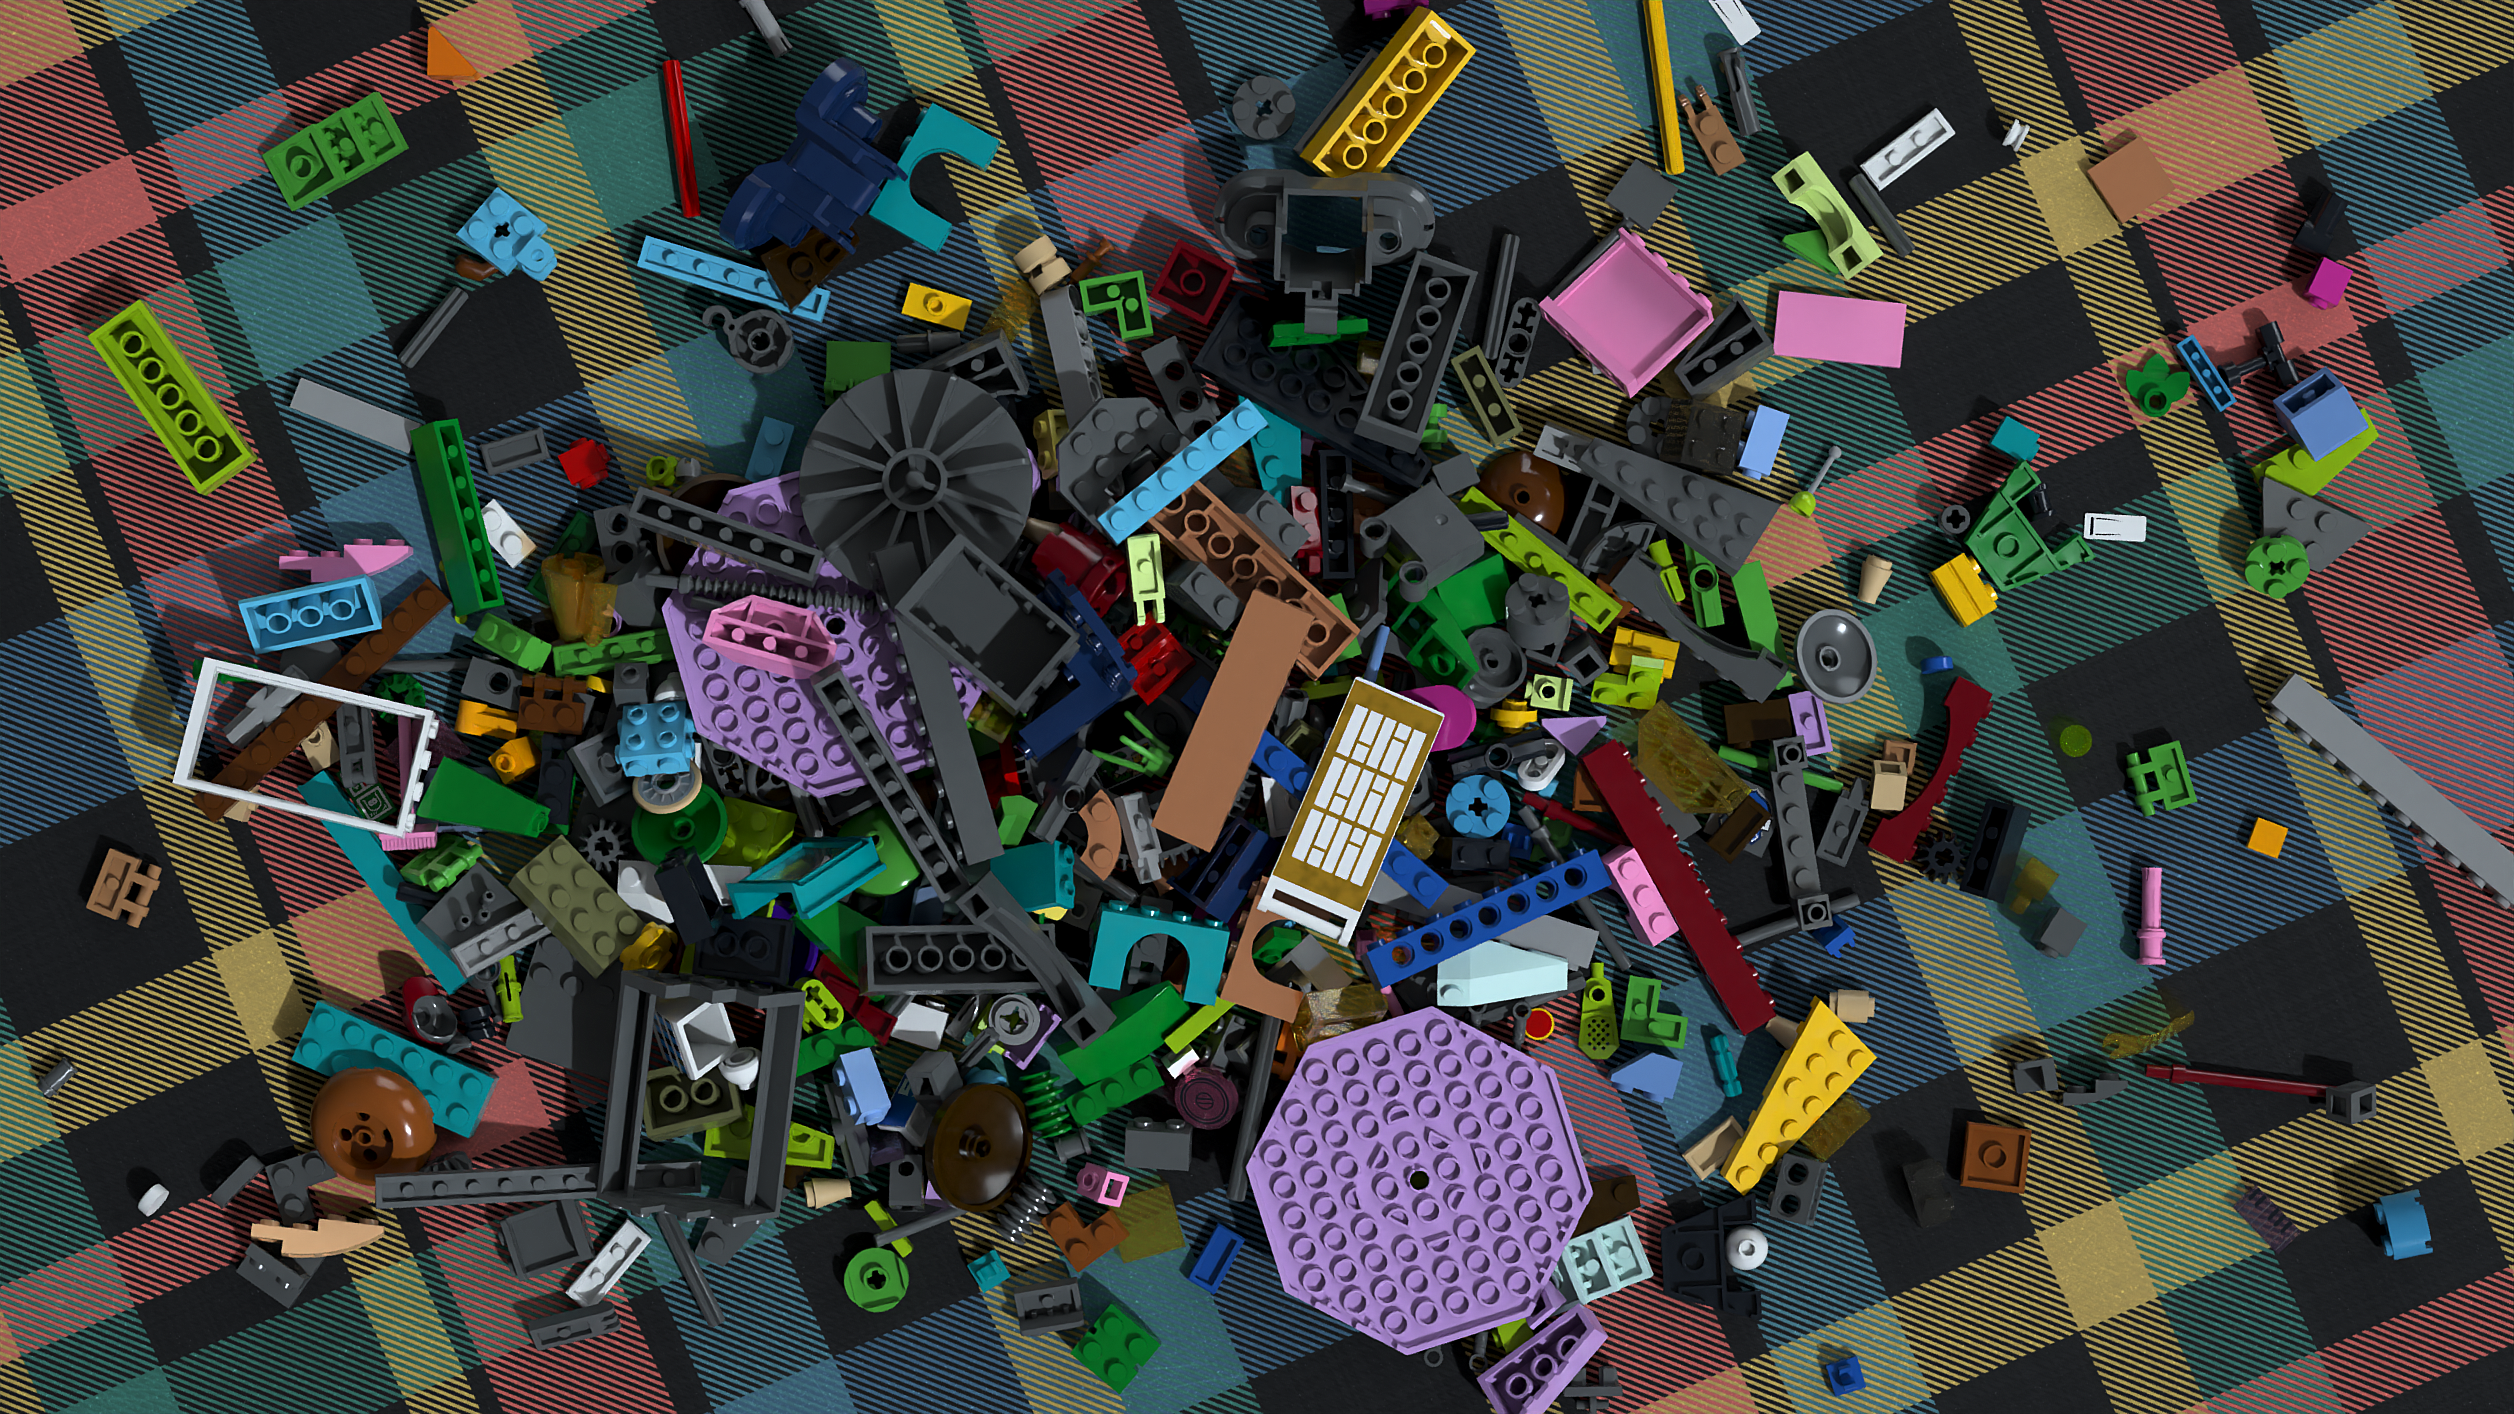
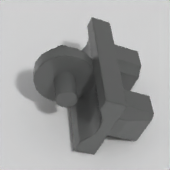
[1563,1366,1623,1414]

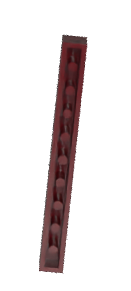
[1576,738,1777,1036]

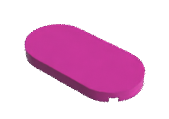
[1395,684,1477,752]

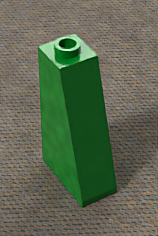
[416,756,551,838]
[789,899,885,1002]

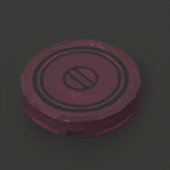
[1174,1067,1239,1130]

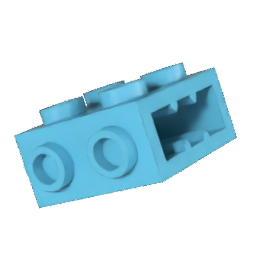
[615,700,697,777]

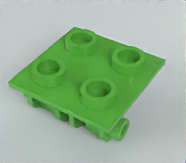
[824,341,891,405]

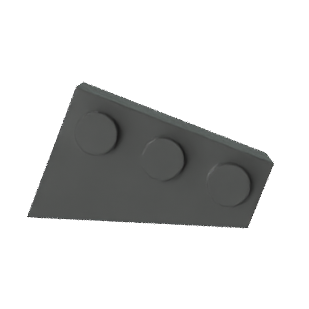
[915,327,1030,398]

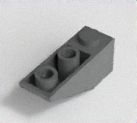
[905,1051,964,1117]

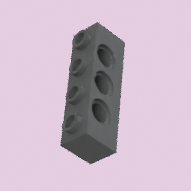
[1141,336,1221,443]
[461,653,598,734]

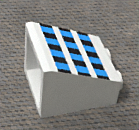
[653,996,738,1080]

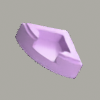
[887,693,917,721]

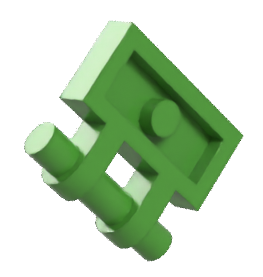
[2125,740,2197,817]
[400,833,483,892]

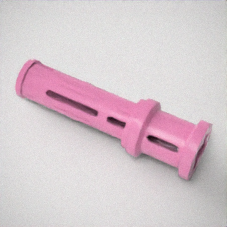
[2136,868,2166,965]

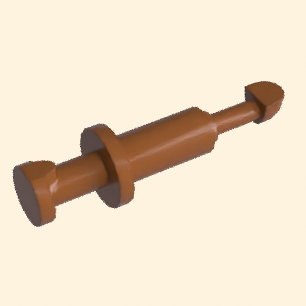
[1065,238,1115,286]

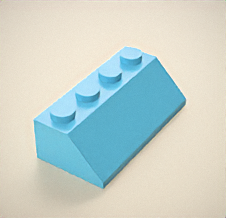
[238,574,382,655]

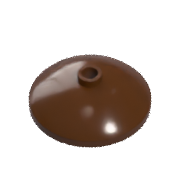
[1475,451,1570,536]

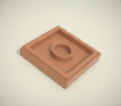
[2086,136,2176,225]

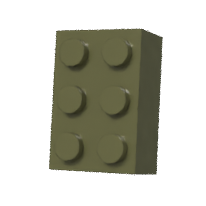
[643,1064,749,1142]

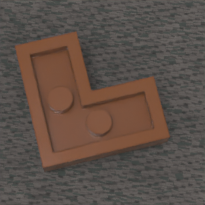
[1041,1200,1130,1272]

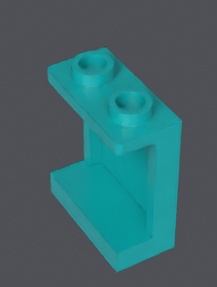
[990,840,1075,912]

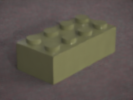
[508,835,646,980]

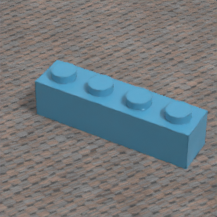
[2173,334,2237,413]

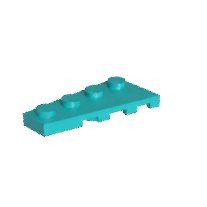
[1237,395,1302,509]

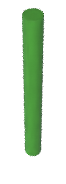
[1717,745,1843,794]

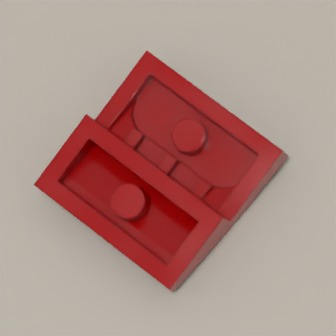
[1117,611,1196,705]

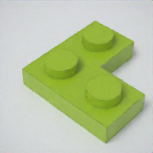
[1590,655,1664,711]

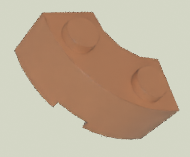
[1079,789,1122,881]

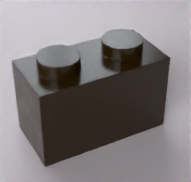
[1721,698,1792,750]

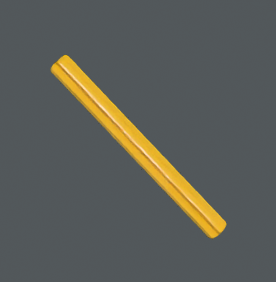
[1643,0,1685,175]

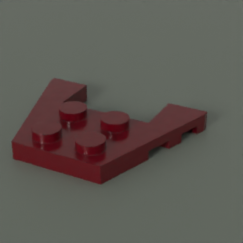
[812,924,898,1047]

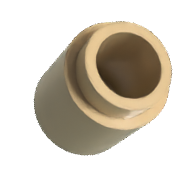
[1829,989,1875,1023]

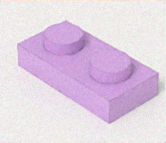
[1787,691,1833,757]

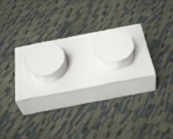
[481,499,537,568]

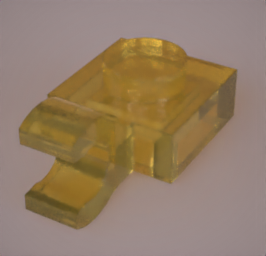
[2008,857,2059,915]

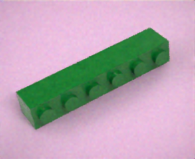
[410,418,505,617]

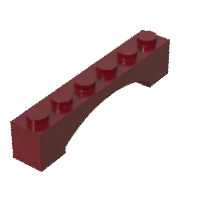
[1865,676,1994,864]

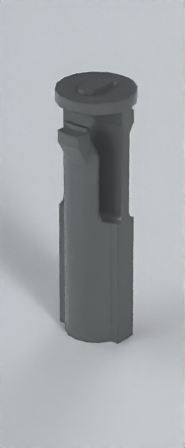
[1716,47,1762,137]

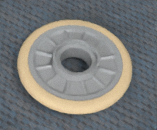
[632,760,702,814]

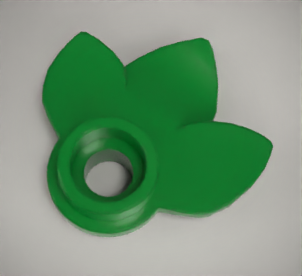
[2126,353,2190,418]

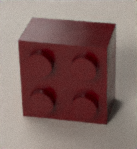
[1149,239,1236,329]

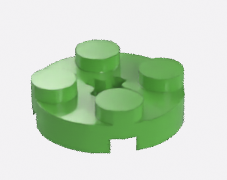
[2244,535,2310,599]
[844,1247,909,1312]

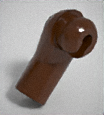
[454,254,499,281]

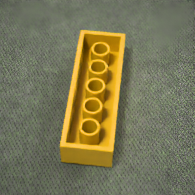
[1299,6,1477,201]

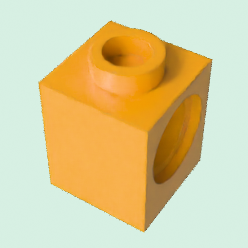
[488,736,542,785]

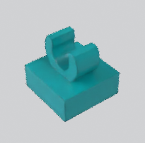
[967,1248,1012,1293]

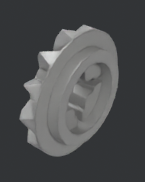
[988,994,1040,1045]

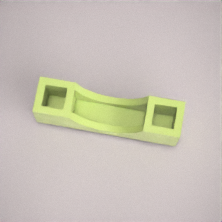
[1771,151,1884,280]

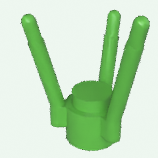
[1091,710,1174,778]

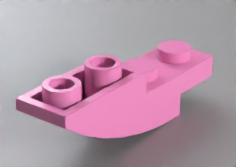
[279,539,413,584]

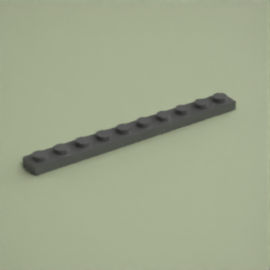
[375,1158,701,1209]

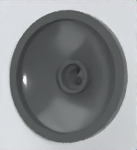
[1793,609,1877,705]

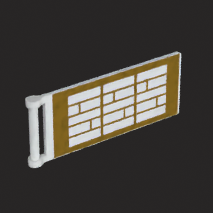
[1257,677,1445,947]

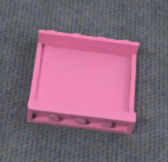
[1538,227,1714,399]

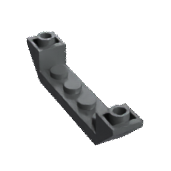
[1768,735,1833,931]

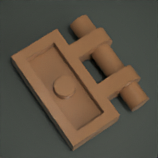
[86,848,162,928]

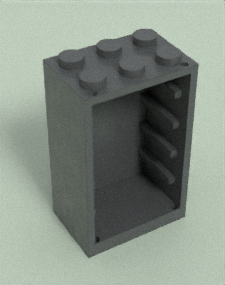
[894,532,1081,716]

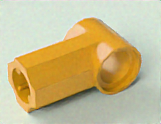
[454,699,520,740]

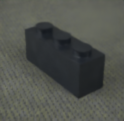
[1959,798,2031,904]

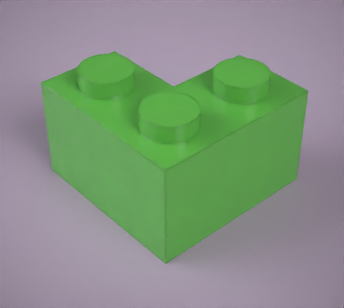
[1079,270,1154,342]

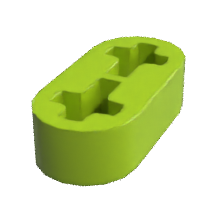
[793,977,844,1030]

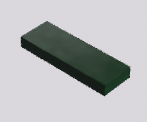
[525,509,599,607]

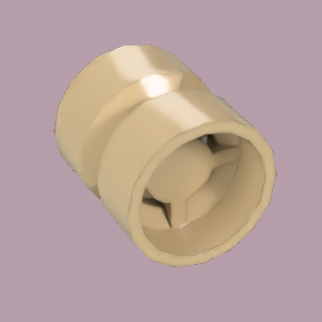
[1013,235,1072,296]

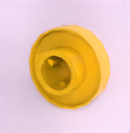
[1490,699,1537,733]

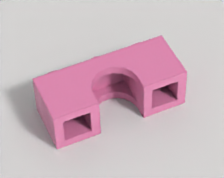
[1600,844,1680,947]

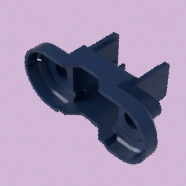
[719,57,908,255]

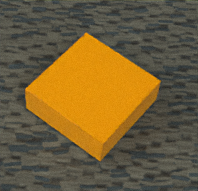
[2246,817,2288,859]

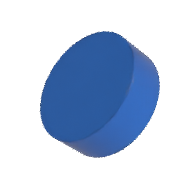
[1920,656,1953,674]

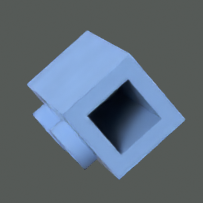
[1733,404,1790,481]
[832,1047,891,1125]

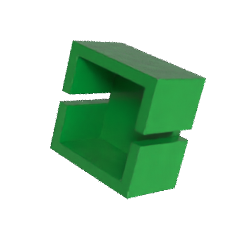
[1070,1300,1162,1395]

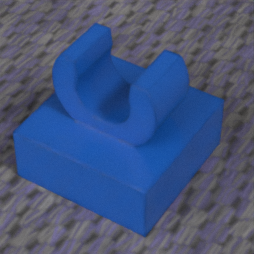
[1500,822,1533,860]
[1812,914,1856,958]
[1825,1355,1866,1397]

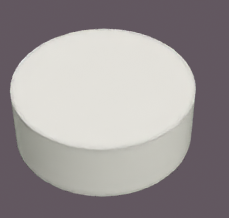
[138,1184,169,1216]

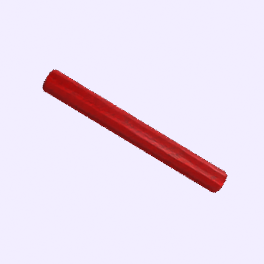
[662,60,701,218]

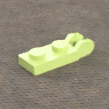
[1125,532,1165,626]

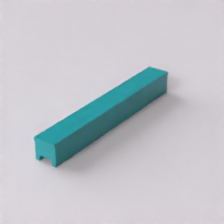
[297,770,468,995]

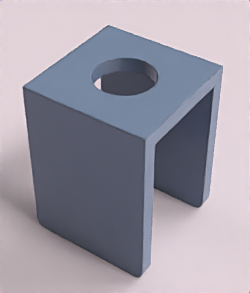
[881,870,945,926]

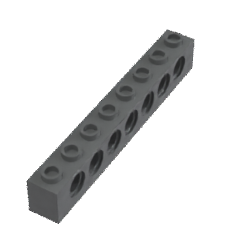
[809,660,970,903]

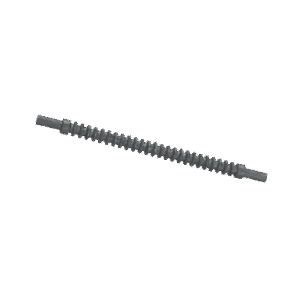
[646,573,886,617]

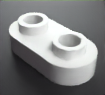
[1518,739,1565,791]

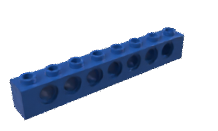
[1360,847,1612,991]

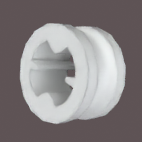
[2002,119,2030,152]

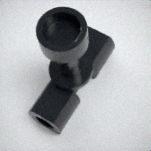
[2217,321,2301,389]

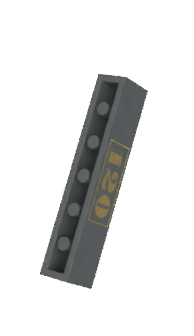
[628,486,825,589]

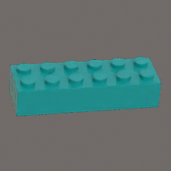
[291,1000,500,1138]

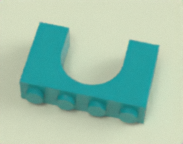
[869,102,1001,255]
[1086,900,1230,1006]

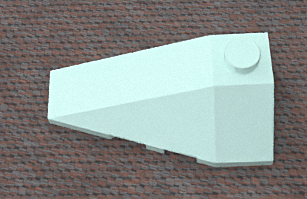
[1437,931,1568,1006]

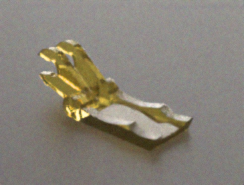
[2102,1010,2195,1060]

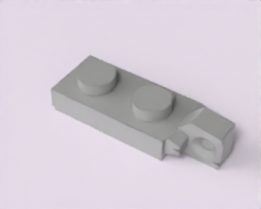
[1114,791,1162,884]

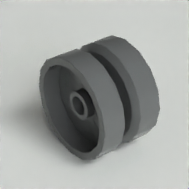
[1462,627,1527,709]

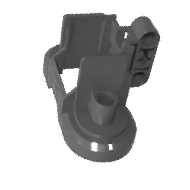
[1213,169,1435,335]

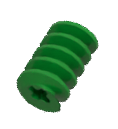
[1019,1069,1072,1140]

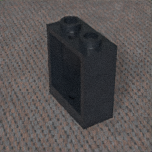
[654,846,726,946]

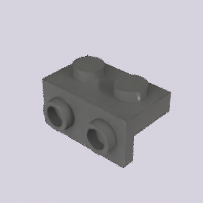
[1013,1277,1084,1337]

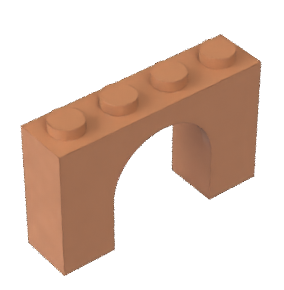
[1218,874,1331,1023]

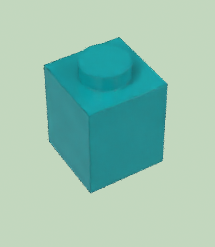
[1987,416,2040,463]

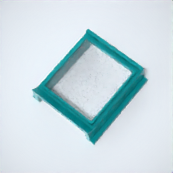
[725,836,887,919]

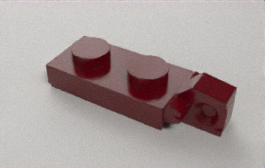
[1285,486,1323,576]

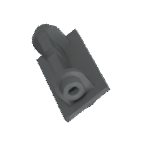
[1195,1011,1247,1078]

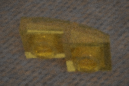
[979,278,1041,345]
[1800,1093,1871,1162]

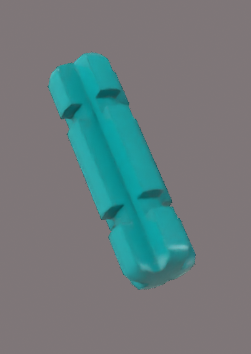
[1710,1034,1742,1097]

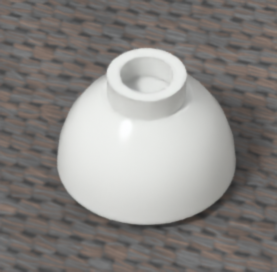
[653,672,691,711]
[718,1047,762,1090]
[1724,1225,1768,1270]

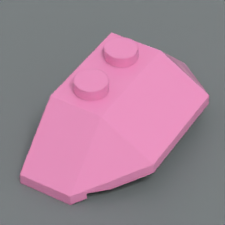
[702,594,837,679]

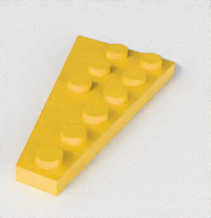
[1720,996,1877,1196]

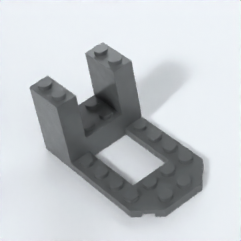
[1056,397,1311,631]

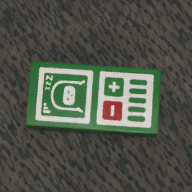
[336,762,398,822]

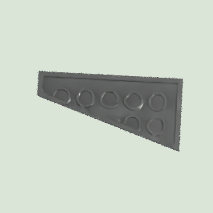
[1576,437,1781,577]

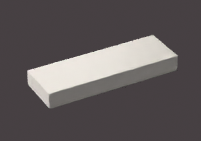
[1859,108,1955,192]
[565,1218,653,1308]

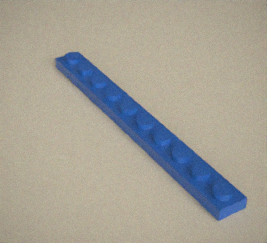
[1180,676,1450,910]

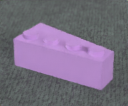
[1476,1303,1608,1414]

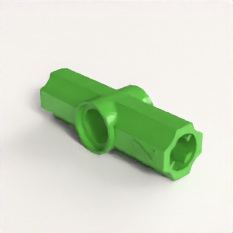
[1682,541,1725,628]

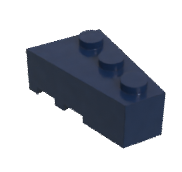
[1166,816,1280,924]

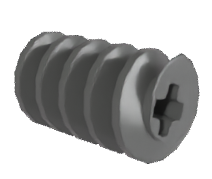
[989,1173,1057,1245]

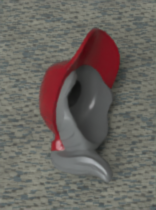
[401,976,472,1055]

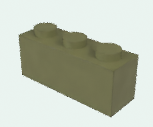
[1449,345,1524,448]

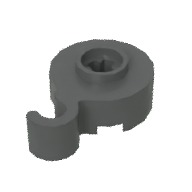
[702,305,795,375]

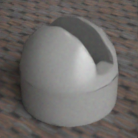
[675,458,701,482]

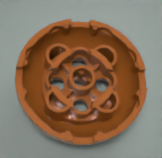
[310,1066,437,1187]

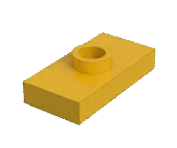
[902,282,973,332]

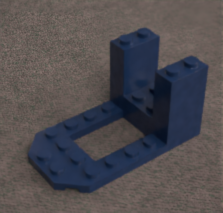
[957,568,1139,763]

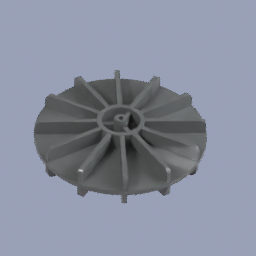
[799,369,1033,593]

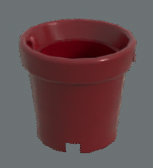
[1029,521,1129,618]

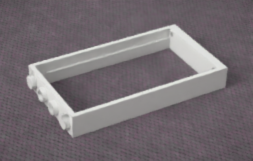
[172,657,439,839]

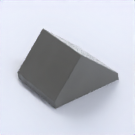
[597,548,673,632]

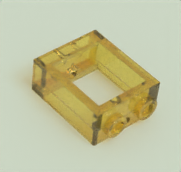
[1290,983,1388,1052]

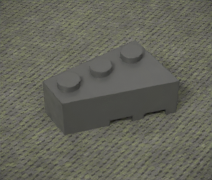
[1674,292,1775,406]

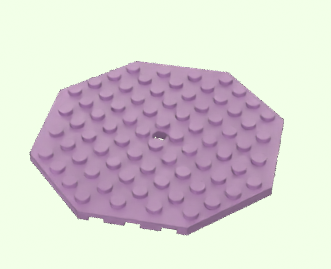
[661,470,983,799]
[1245,1006,1593,1355]

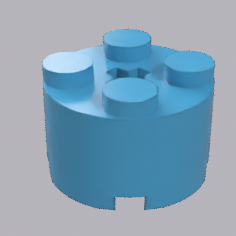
[1445,775,1510,839]
[2373,1189,2433,1260]

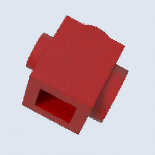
[558,437,611,490]

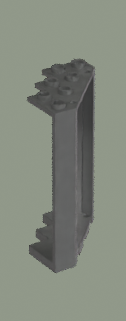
[596,968,806,1227]

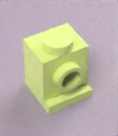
[1524,674,1573,712]

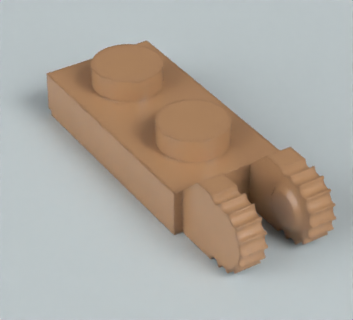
[1677,84,1746,177]

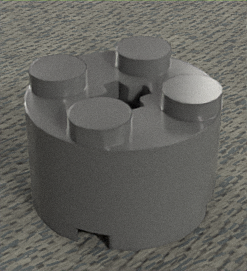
[1505,573,1570,650]

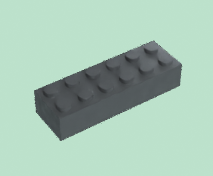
[1354,251,1478,455]
[856,924,1056,996]

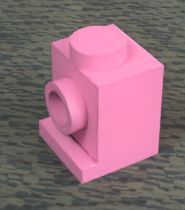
[1076,1162,1130,1208]

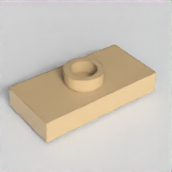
[301,721,340,773]

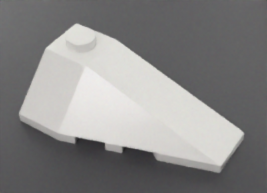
[617,860,752,925]

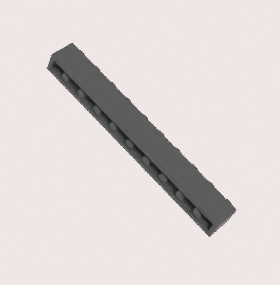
[867,541,1005,866]

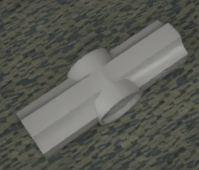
[222,664,310,749]

